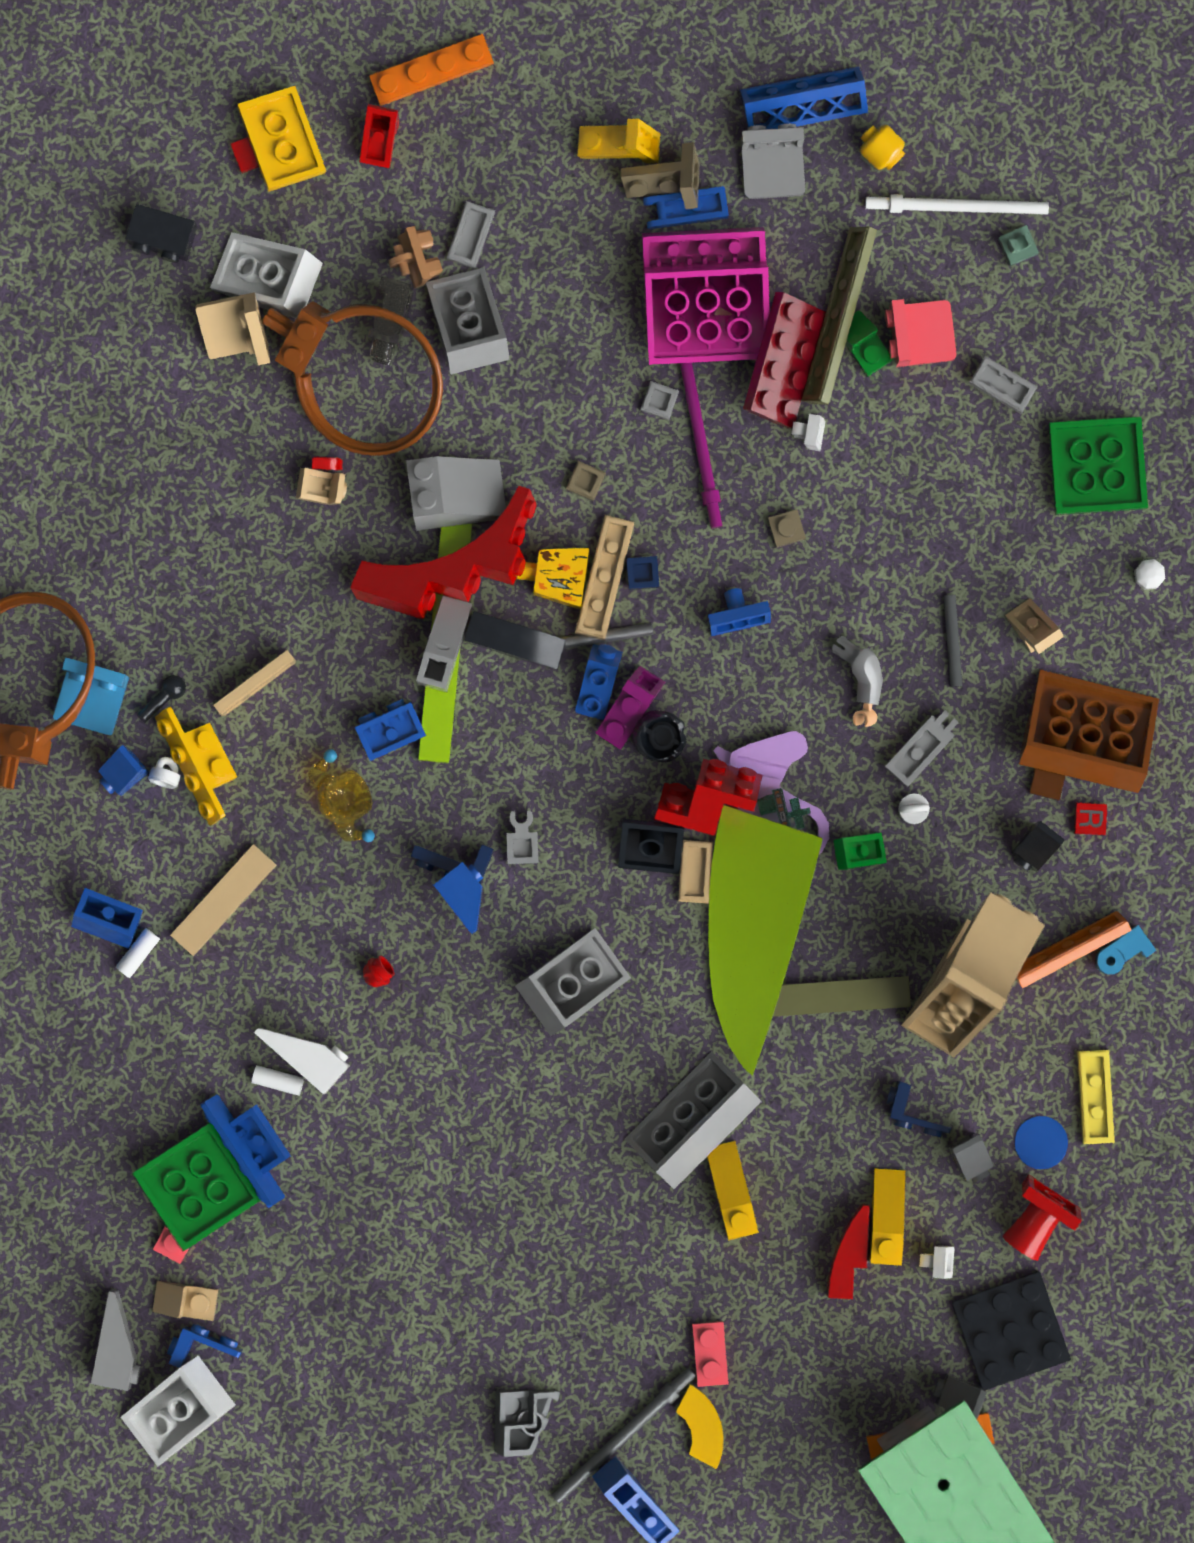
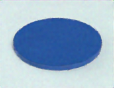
[1015,1116,1068,1169]

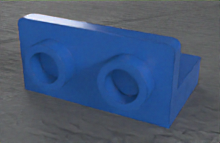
[355,699,426,761]

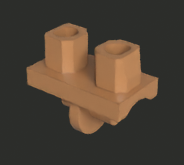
[388,226,443,288]

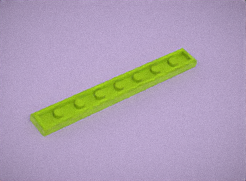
[418,523,473,763]

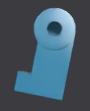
[1095,925,1156,974]

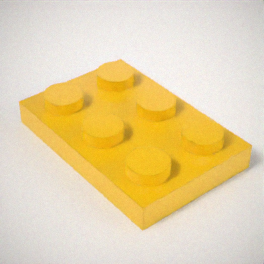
[237,86,326,192]

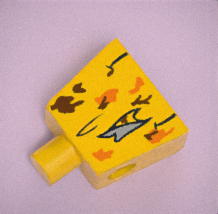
[517,548,589,609]

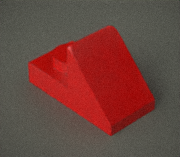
[359,104,399,168]

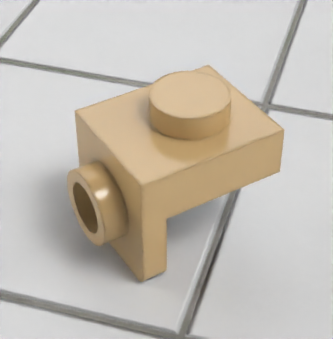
[296,468,347,505]

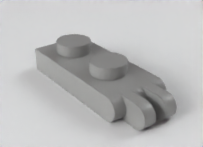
[885,710,959,787]

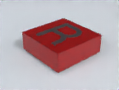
[1074,803,1107,836]

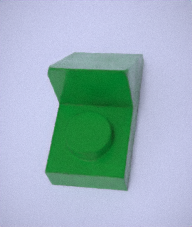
[845,310,893,377]
[833,833,887,871]

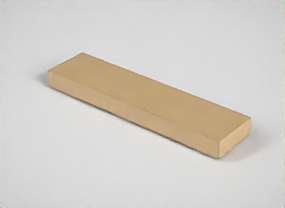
[575,515,634,641]
[170,844,277,956]

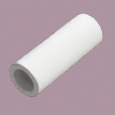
[116,928,160,978]
[252,1065,304,1096]

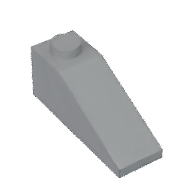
[91,1289,141,1391]

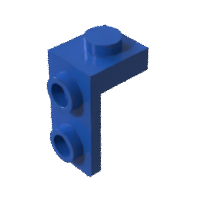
[575,644,623,720]
[167,1324,243,1368]

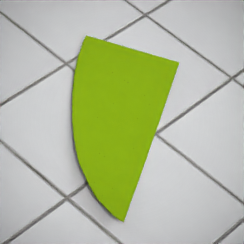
[708,805,823,1076]

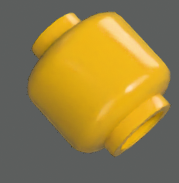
[860,125,905,170]

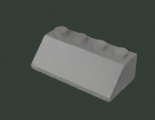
[625,1051,762,1189]

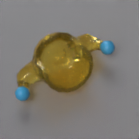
[308,749,375,842]

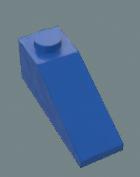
[592,1456,680,1543]

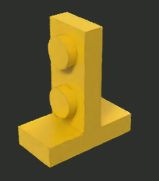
[577,119,661,164]

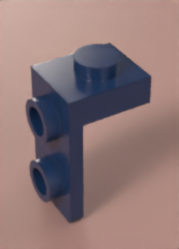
[886,1081,951,1138]

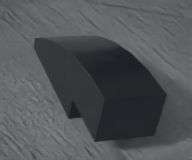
[465,611,566,670]

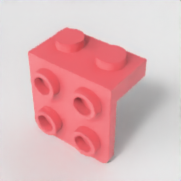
[885,299,957,367]

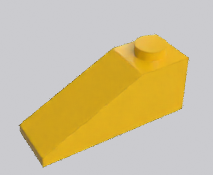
[707,1141,759,1240]
[868,1168,905,1266]

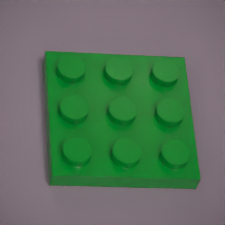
[1048,417,1148,515]
[132,1123,261,1252]

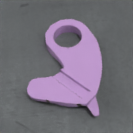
[713,731,829,854]

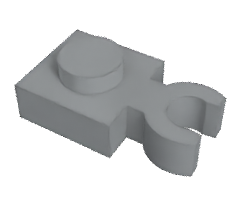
[506,811,539,865]

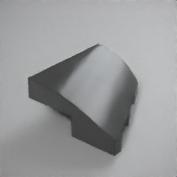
[494,1389,560,1457]

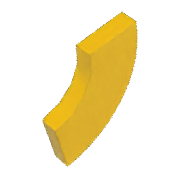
[676,1384,724,1469]

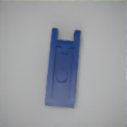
[643,186,729,229]

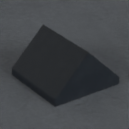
[618,819,684,874]

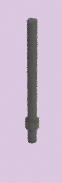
[551,1368,696,1504]

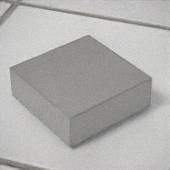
[640,381,679,421]

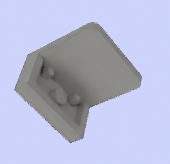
[741,124,805,199]

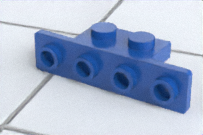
[201,1095,291,1208]

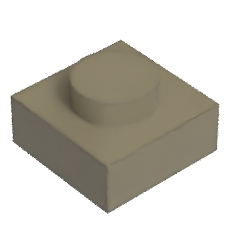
[768,509,806,548]

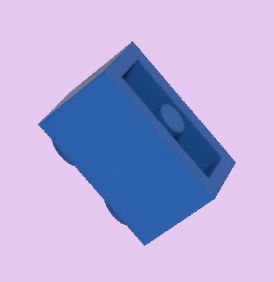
[71,888,143,949]

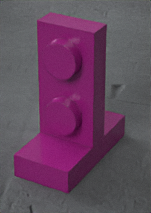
[595,666,666,750]

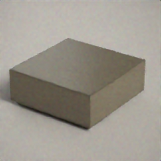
[566,461,606,502]

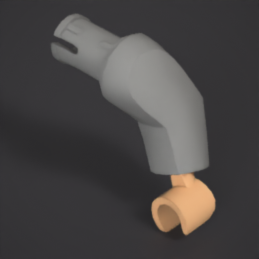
[832,636,883,727]

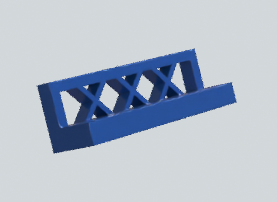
[740,66,868,130]

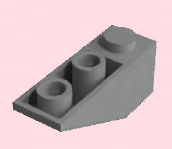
[416,596,473,692]

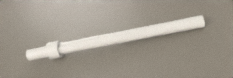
[865,194,1049,214]

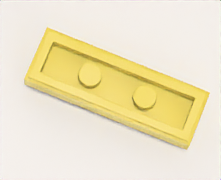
[1077,1050,1115,1144]

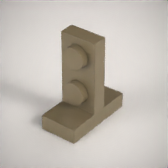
[621,142,700,209]

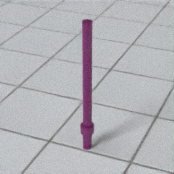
[680,363,723,529]

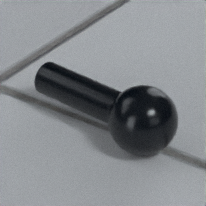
[137,675,186,723]

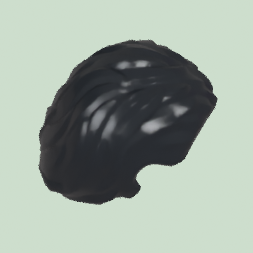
[632,710,687,763]

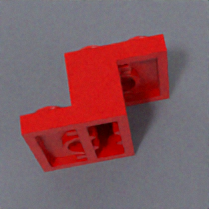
[655,758,763,836]

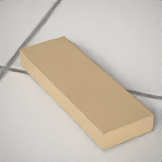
[213,650,296,716]

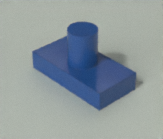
[708,588,771,636]

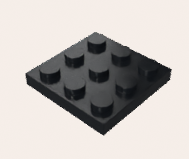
[952,1271,1071,1391]

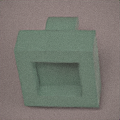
[998,225,1039,266]

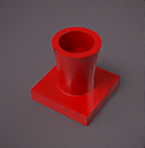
[1002,1174,1082,1261]

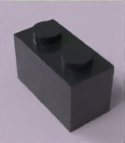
[125,204,198,263]

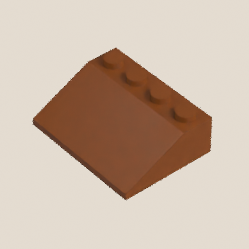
[1019,670,1159,793]

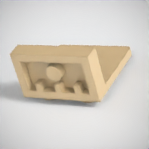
[195,292,270,365]

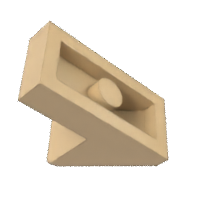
[1005,598,1064,654]
[152,1281,219,1321]

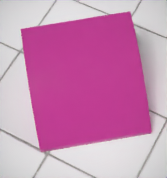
[642,227,770,365]

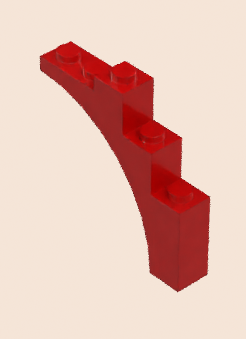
[350,486,536,620]

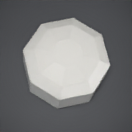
[1134,559,1165,590]

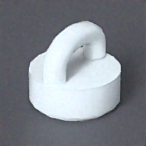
[148,757,180,789]
[898,793,930,825]

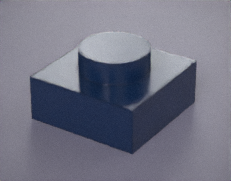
[626,556,659,590]

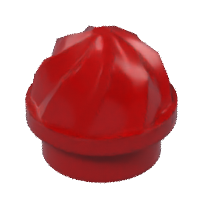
[363,956,395,987]

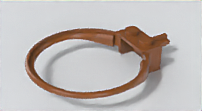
[262,301,443,456]
[0,592,95,790]

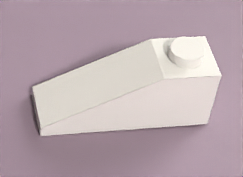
[254,1028,350,1094]

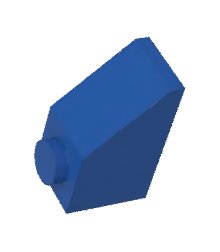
[98,745,150,796]
[434,862,483,935]

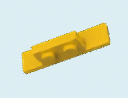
[155,707,237,826]

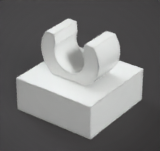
[791,414,826,451]
[919,1245,954,1279]

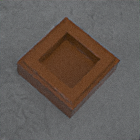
[1029,768,1065,801]

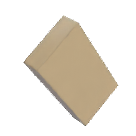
[678,840,713,904]

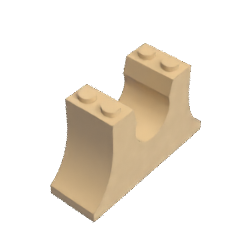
[901,892,1045,1057]

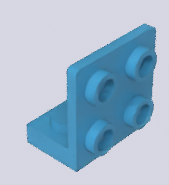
[53,657,129,736]

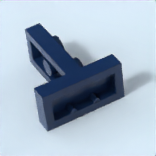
[411,845,494,884]

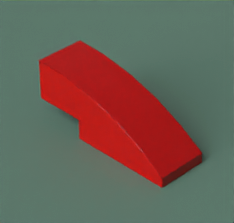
[826,1204,869,1299]

